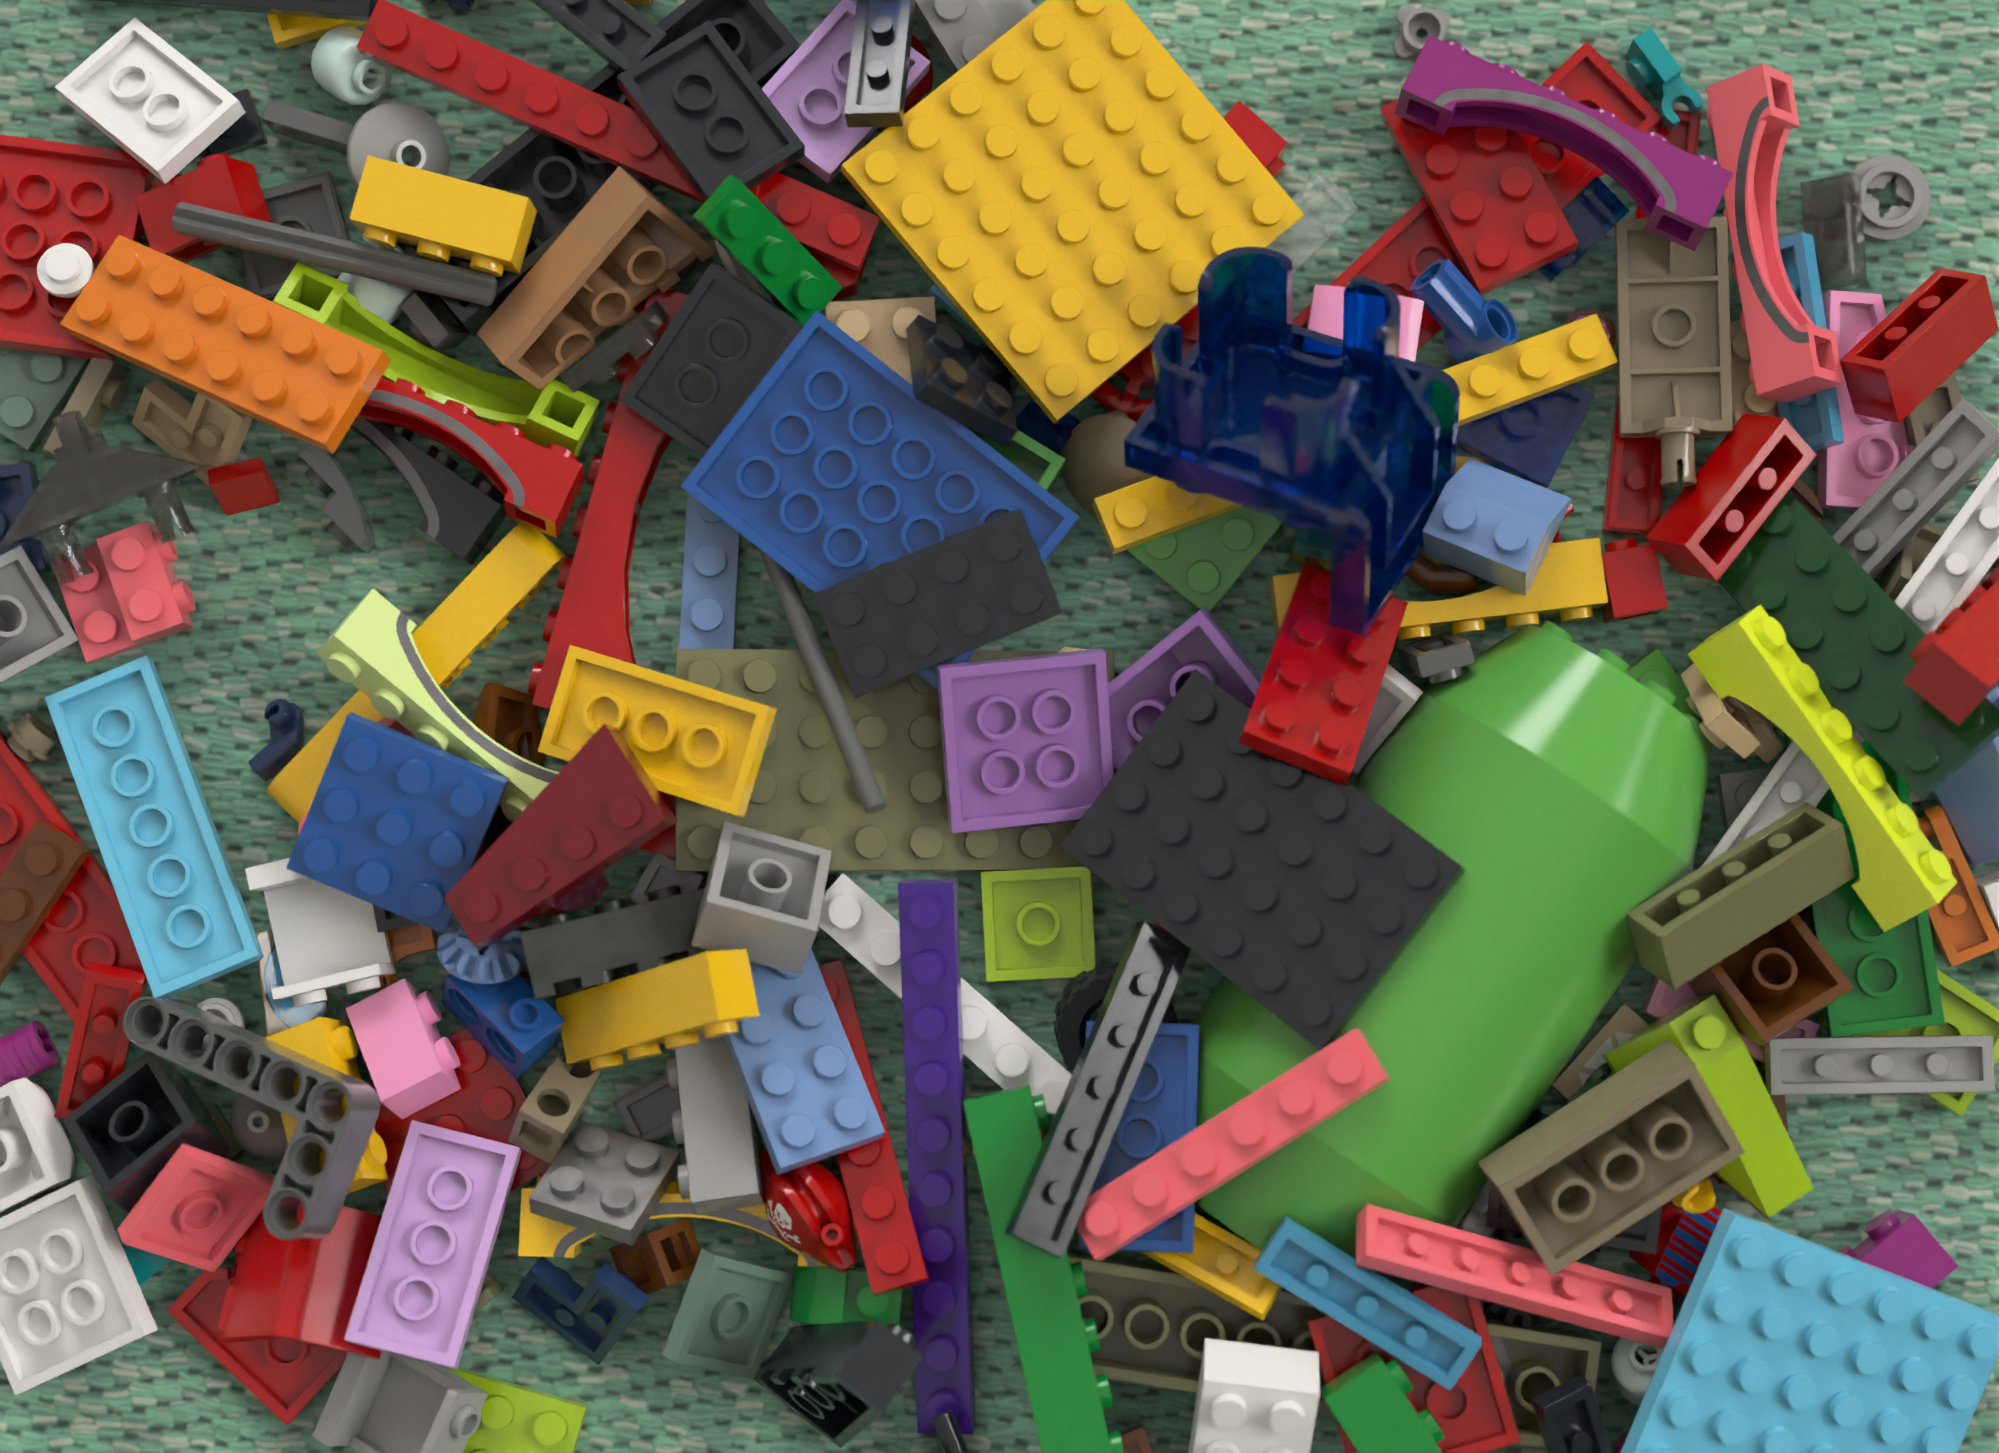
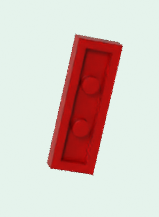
[54,961,146,1119]

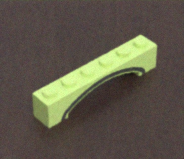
[316,589,559,822]

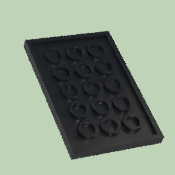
[1060,669,1465,1050]

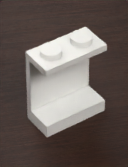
[245,858,396,1007]

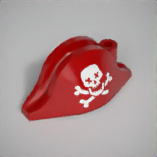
[759,1148,858,1274]

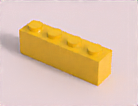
[555,949,759,1071]

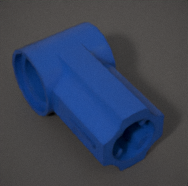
[1409,258,1518,364]

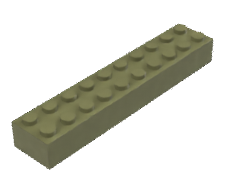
[1067,1251,1602,1449]

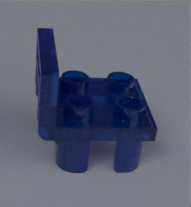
[1124,246,1460,637]

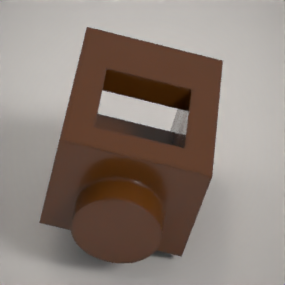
[609,1217,701,1294]

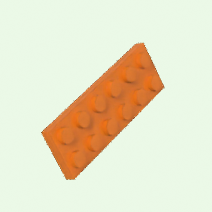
[60,235,391,454]

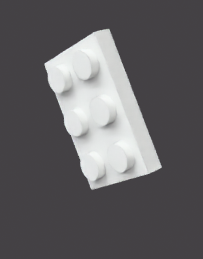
[55,17,246,184]

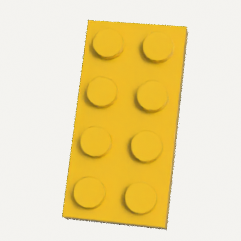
[538,645,777,817]

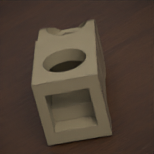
[508,1050,603,1164]

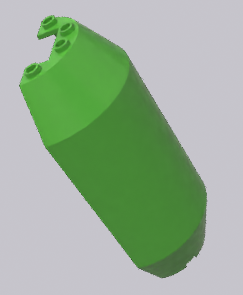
[1191,621,1712,1273]

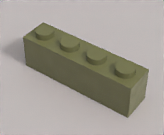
[1626,802,1855,990]

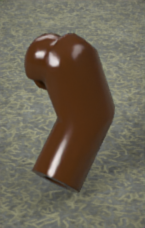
[1397,548,1478,594]

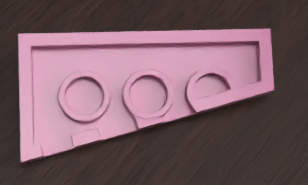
[1817,290,1915,511]

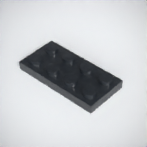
[813,508,1063,698]

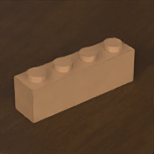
[477,166,717,390]

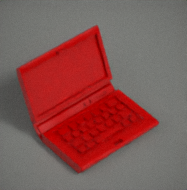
[216,1203,382,1360]

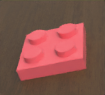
[117,1144,274,1273]

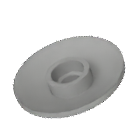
[347,102,449,189]

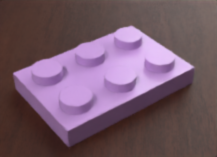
[762,0,931,184]

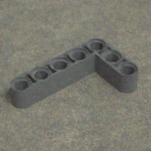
[123,996,380,1240]

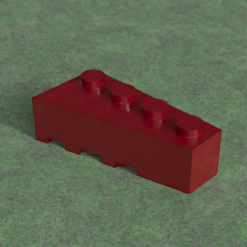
[444,723,678,946]

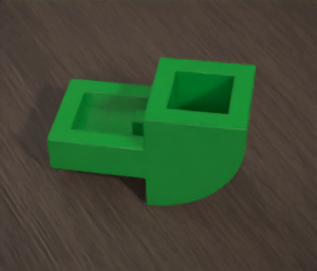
[789,1264,903,1326]

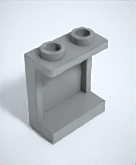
[312,1351,488,1453]

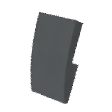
[299,443,376,553]

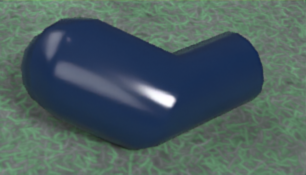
[248,699,304,781]

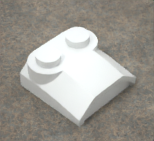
[0,1077,75,1213]

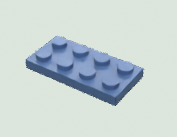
[723,949,885,1175]

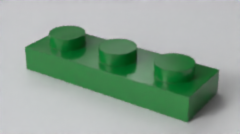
[693,175,843,325]

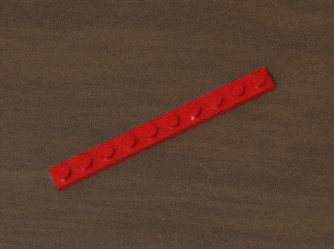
[356,0,882,272]

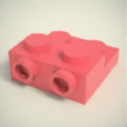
[51,520,196,664]

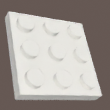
[0,1176,158,1396]

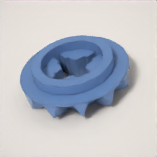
[437,922,526,984]

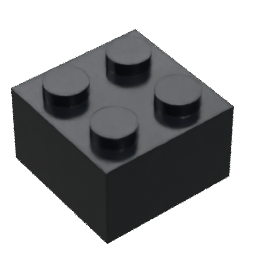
[62,1051,231,1213]

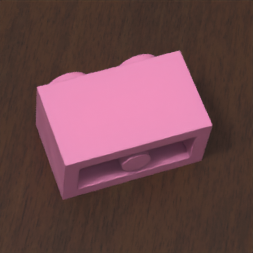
[346,978,461,1119]

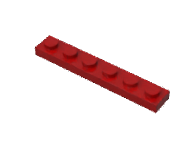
[818,959,929,1297]

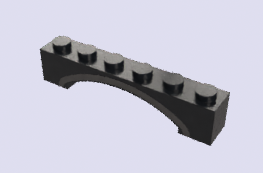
[349,419,506,566]

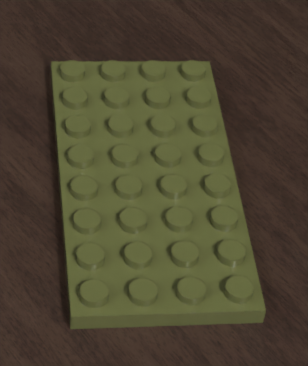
[675,649,1115,872]

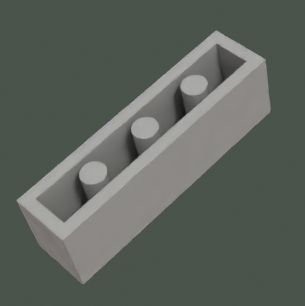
[666,1032,765,1214]

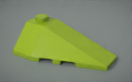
[1602,994,1814,1218]

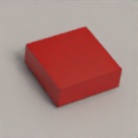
[207,457,280,516]

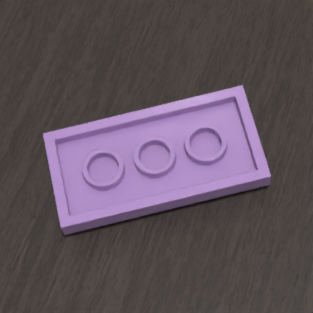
[344,1120,522,1370]

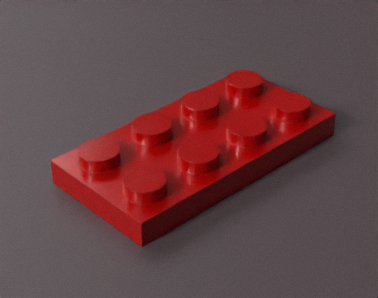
[1380,98,1579,296]
[1238,562,1408,785]

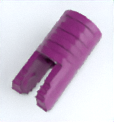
[0,1020,59,1087]

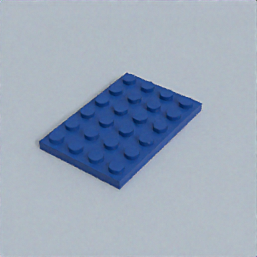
[680,310,1080,689]

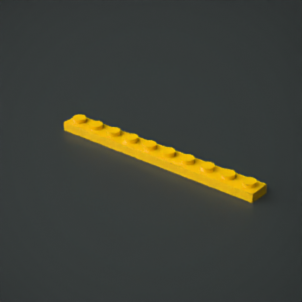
[1092,313,1618,554]

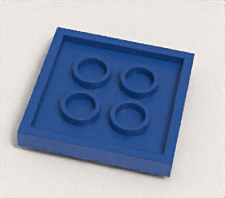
[286,712,509,934]

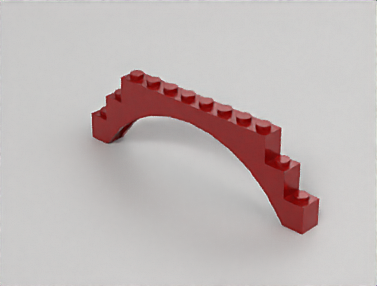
[528,249,869,858]

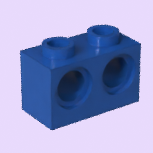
[441,946,565,1080]

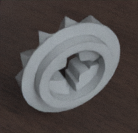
[1842,155,1931,242]

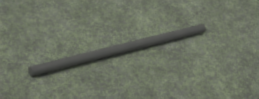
[758,548,886,814]

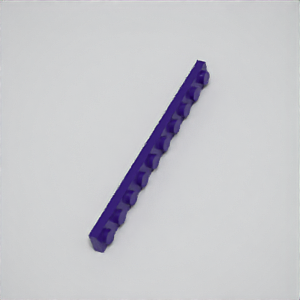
[898,879,976,1434]

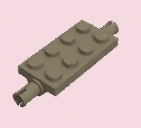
[1615,216,1733,489]

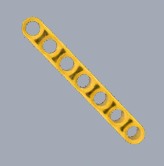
[266,523,567,823]

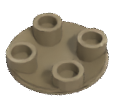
[1062,410,1168,515]

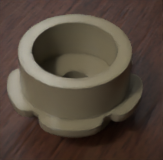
[7,712,59,762]

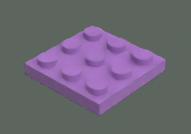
[936,648,1114,833]

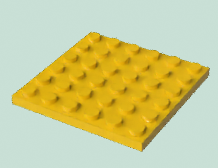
[840,0,1305,424]

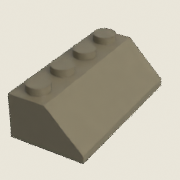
[1477,1040,1745,1276]

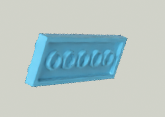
[44,655,264,999]

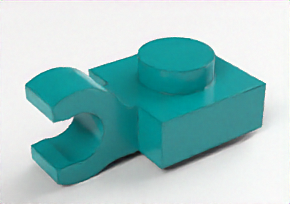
[1625,27,1703,131]

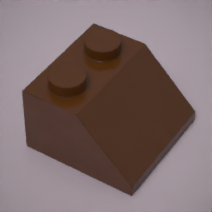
[1686,913,1854,1046]

